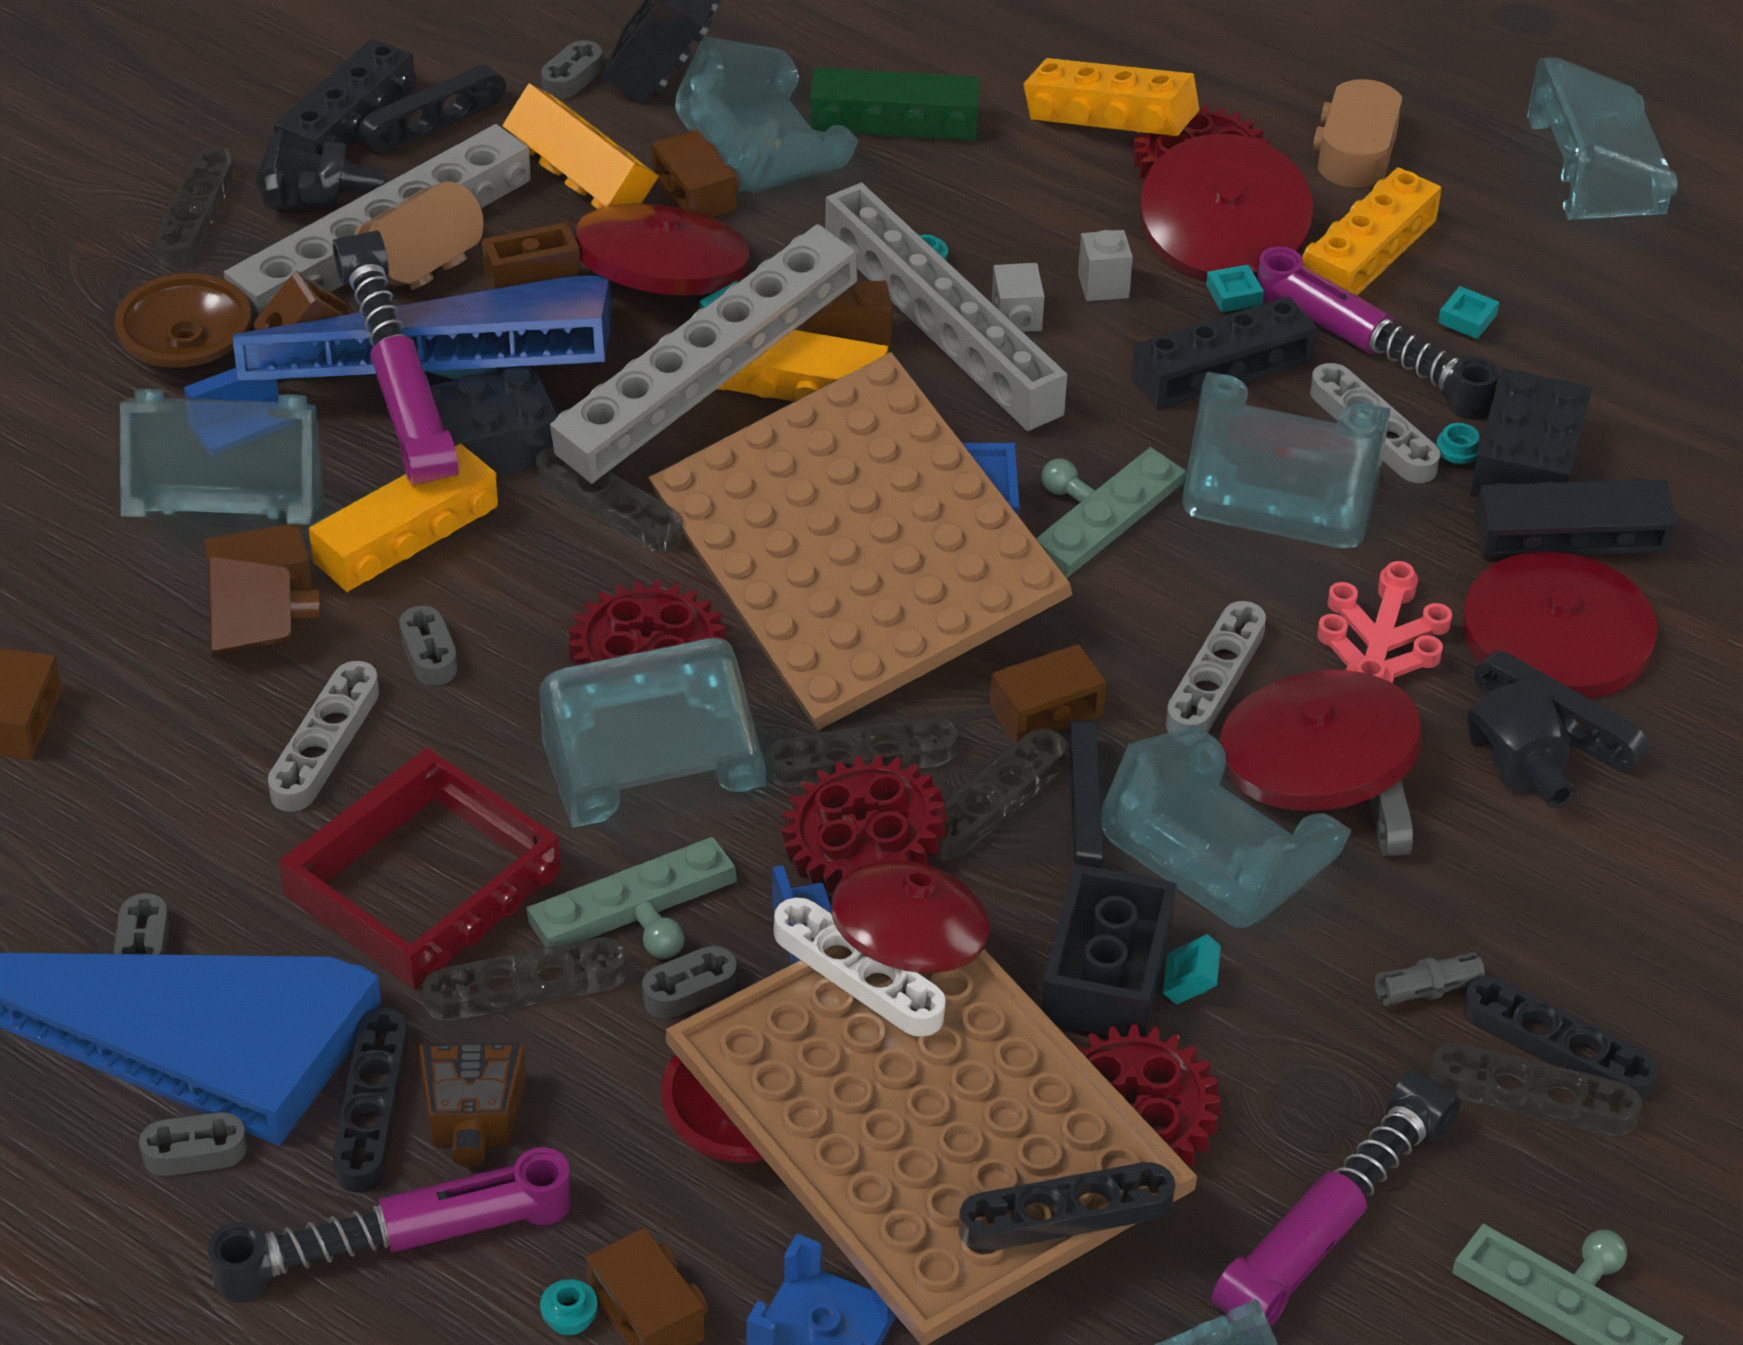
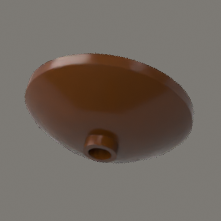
[114,273,252,369]

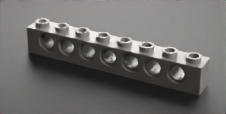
[224,124,531,325]
[825,182,1067,431]
[550,224,857,484]

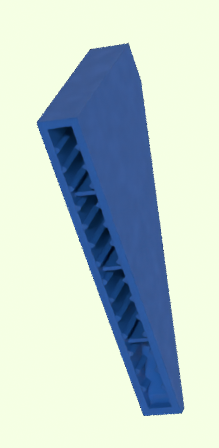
[233,275,613,381]
[0,953,382,1147]

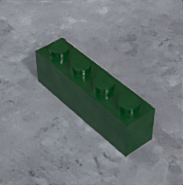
[810,67,980,141]

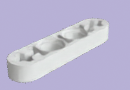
[774,898,946,1037]

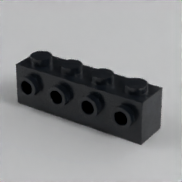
[274,38,416,155]
[1131,296,1317,410]
[1474,478,1677,559]

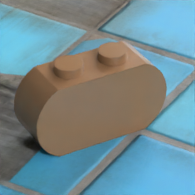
[1313,79,1402,188]
[354,181,483,290]

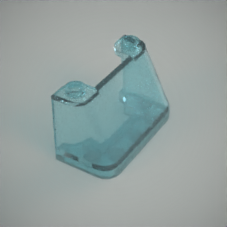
[676,36,859,193]
[1527,57,1677,220]
[1182,372,1391,548]
[120,389,323,524]
[539,638,766,828]
[1101,725,1351,928]

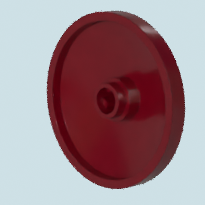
[1140,134,1313,282]
[575,203,750,295]
[1462,552,1657,699]
[1220,670,1422,811]

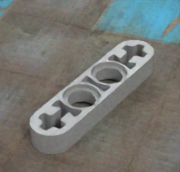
[1310,363,1440,483]
[1166,601,1266,742]
[268,661,379,812]

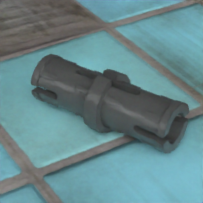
[1375,952,1485,1006]

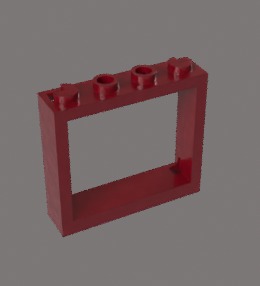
[279,747,561,990]

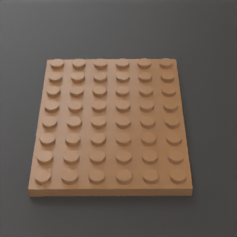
[649,352,1073,731]
[666,945,1197,1345]

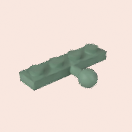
[1036,447,1186,578]
[526,837,737,959]
[1452,1223,1684,1345]

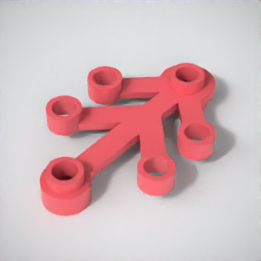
[1317,561,1452,683]

